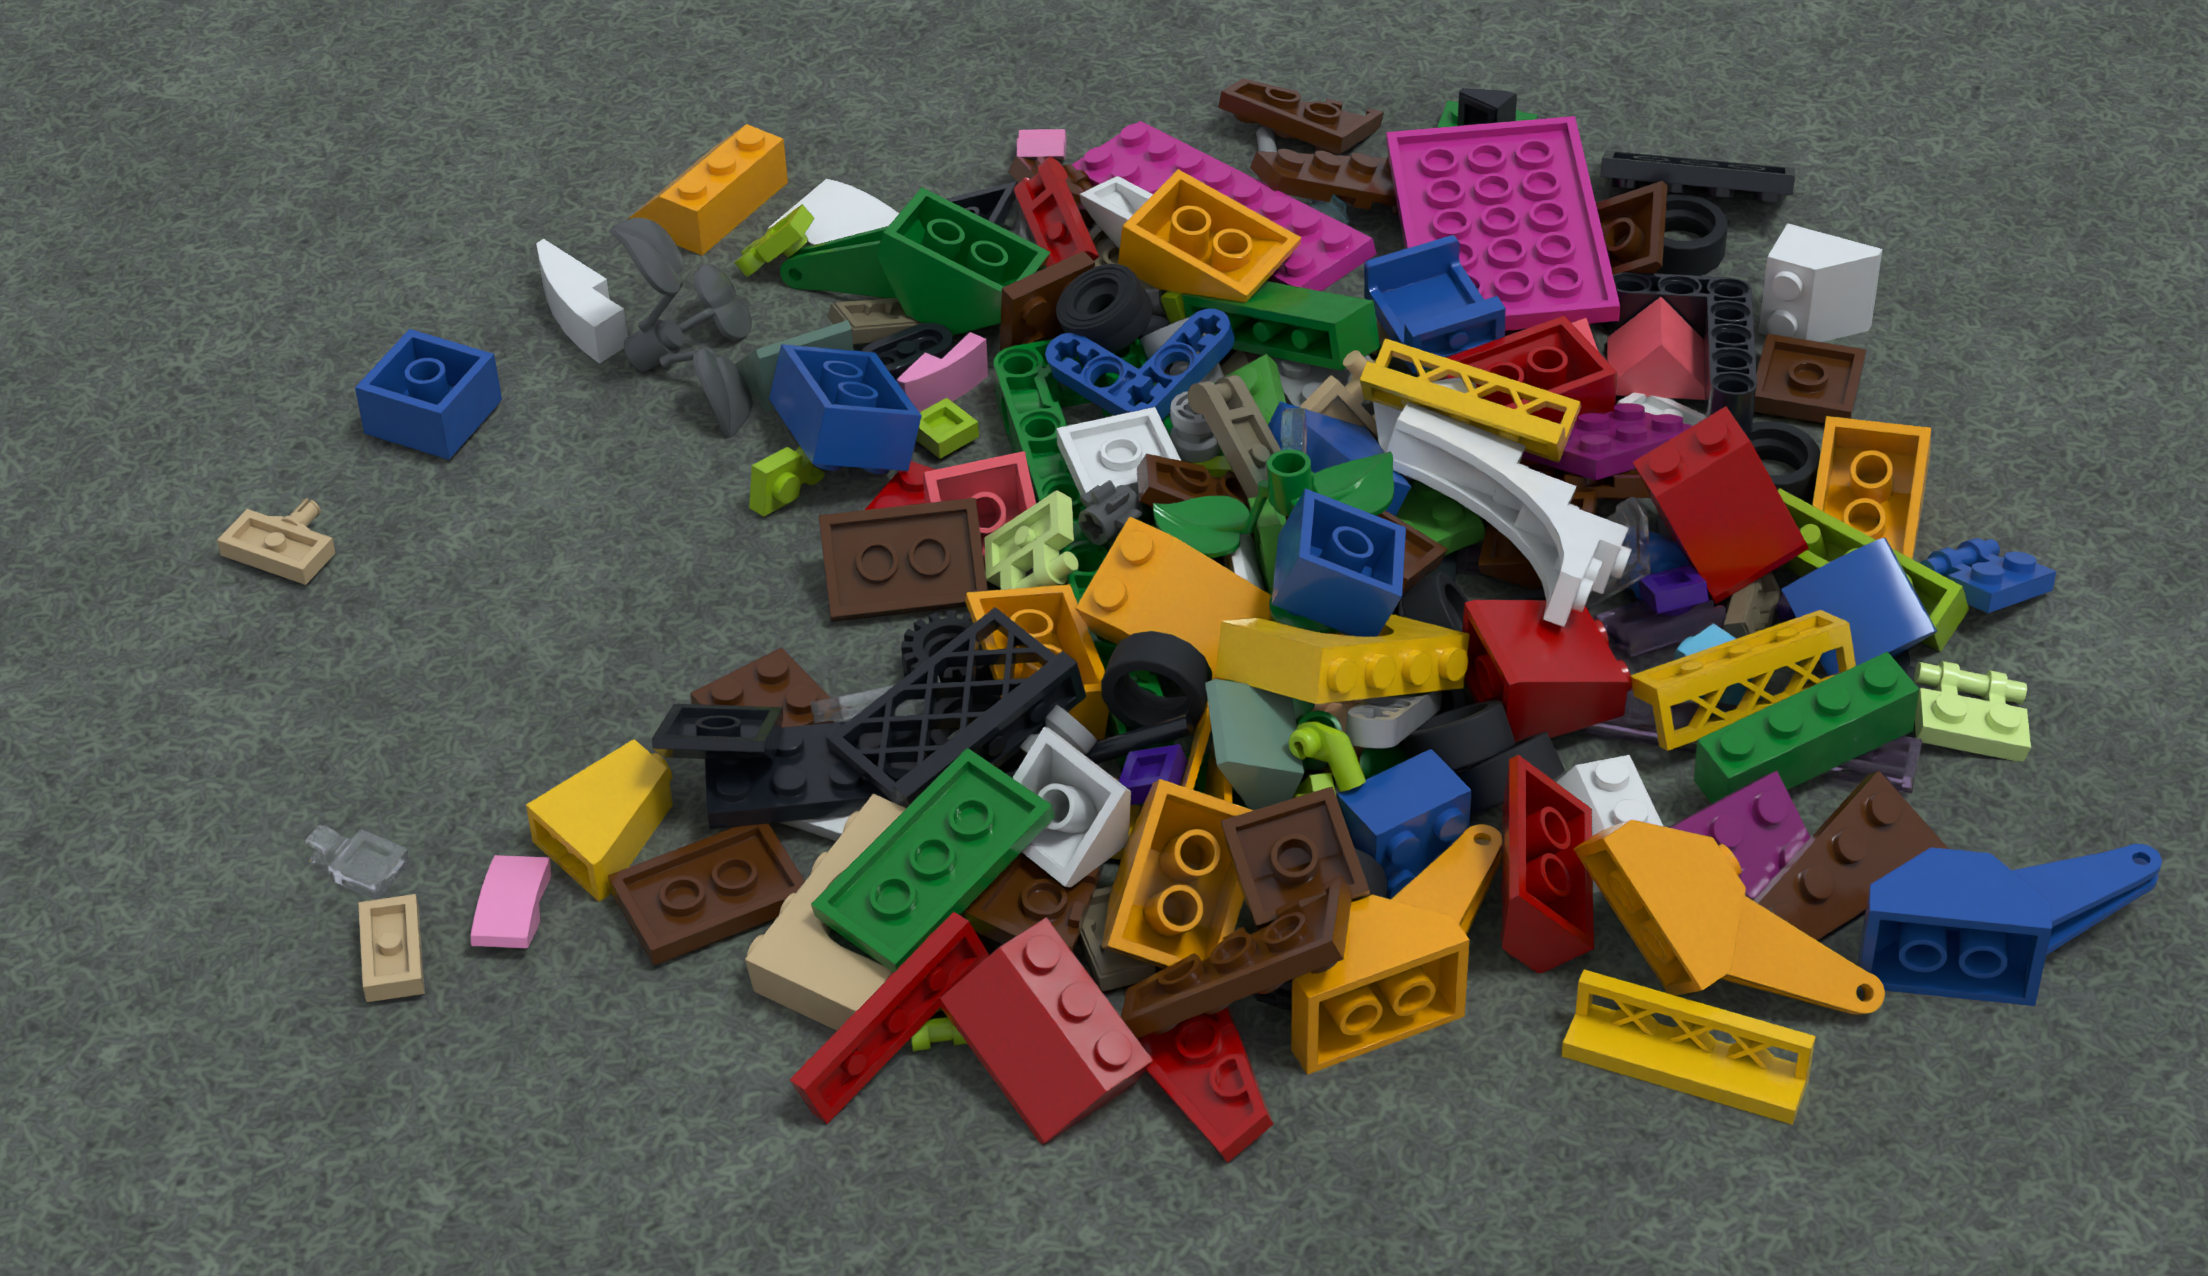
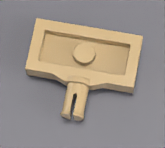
[217,498,336,585]

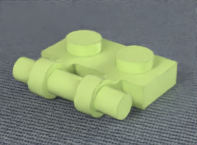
[984,490,1079,590]
[1914,661,2031,761]

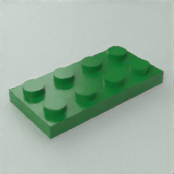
[811,748,1055,973]

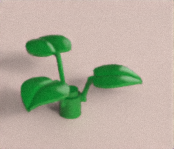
[1153,449,1394,634]

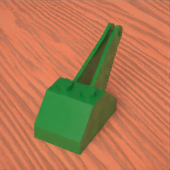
[780,187,1051,336]

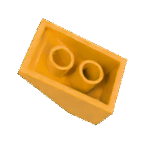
[1118,169,1301,303]
[1812,416,1931,559]
[1075,516,1274,680]

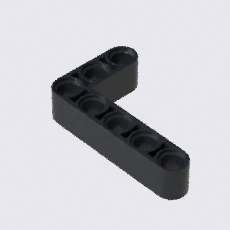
[1604,272,1757,435]

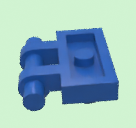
[1920,538,2056,613]

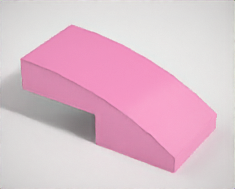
[1017,129,1067,160]
[896,332,988,412]
[470,855,551,948]

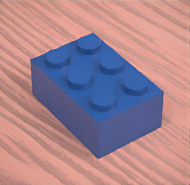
[769,344,922,474]

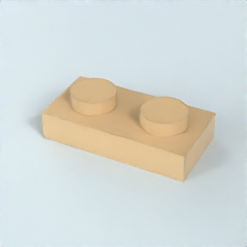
[358,894,425,1002]

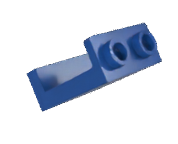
[1364,235,1506,373]

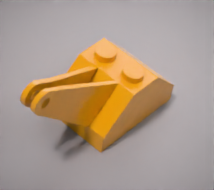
[1102,702,1254,969]
[1573,820,1885,1015]
[1291,824,1502,1075]

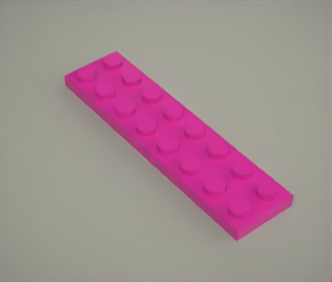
[1072,121,1377,291]

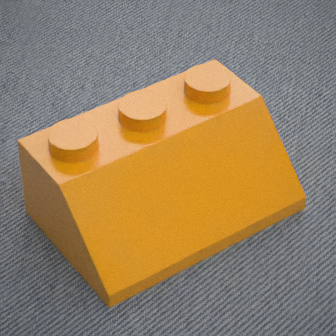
[627,124,788,256]
[965,584,1109,740]

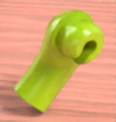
[1288,722,1366,792]

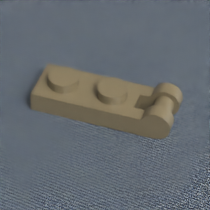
[1188,375,1281,498]

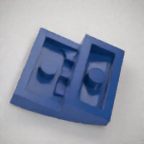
[1781,538,1938,676]

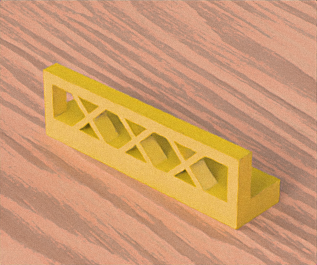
[1359,338,1581,463]
[1631,610,1856,751]
[1561,969,1816,1125]

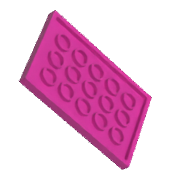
[1386,116,1620,331]

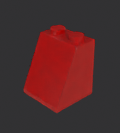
[1632,406,1809,604]
[1462,600,1632,742]

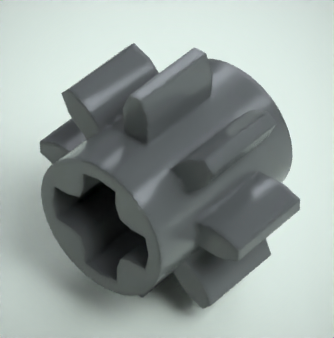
[1078,480,1144,548]

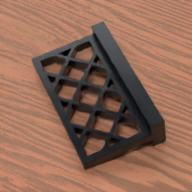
[827,607,1087,808]

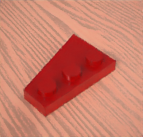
[1137,1006,1274,1163]

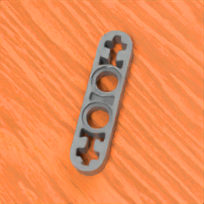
[1346,691,1442,748]

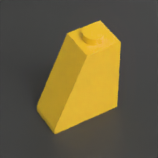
[526,739,673,902]

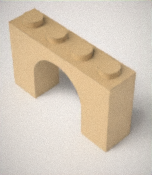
[745,794,971,1030]

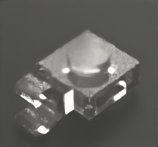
[305,825,410,900]

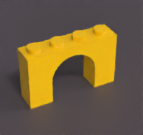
[1216,614,1470,704]

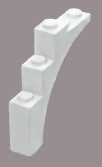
[1386,402,1632,627]

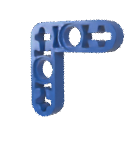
[1045,309,1235,420]

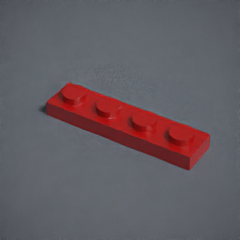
[790,912,989,1124]

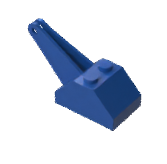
[1857,844,2162,1006]

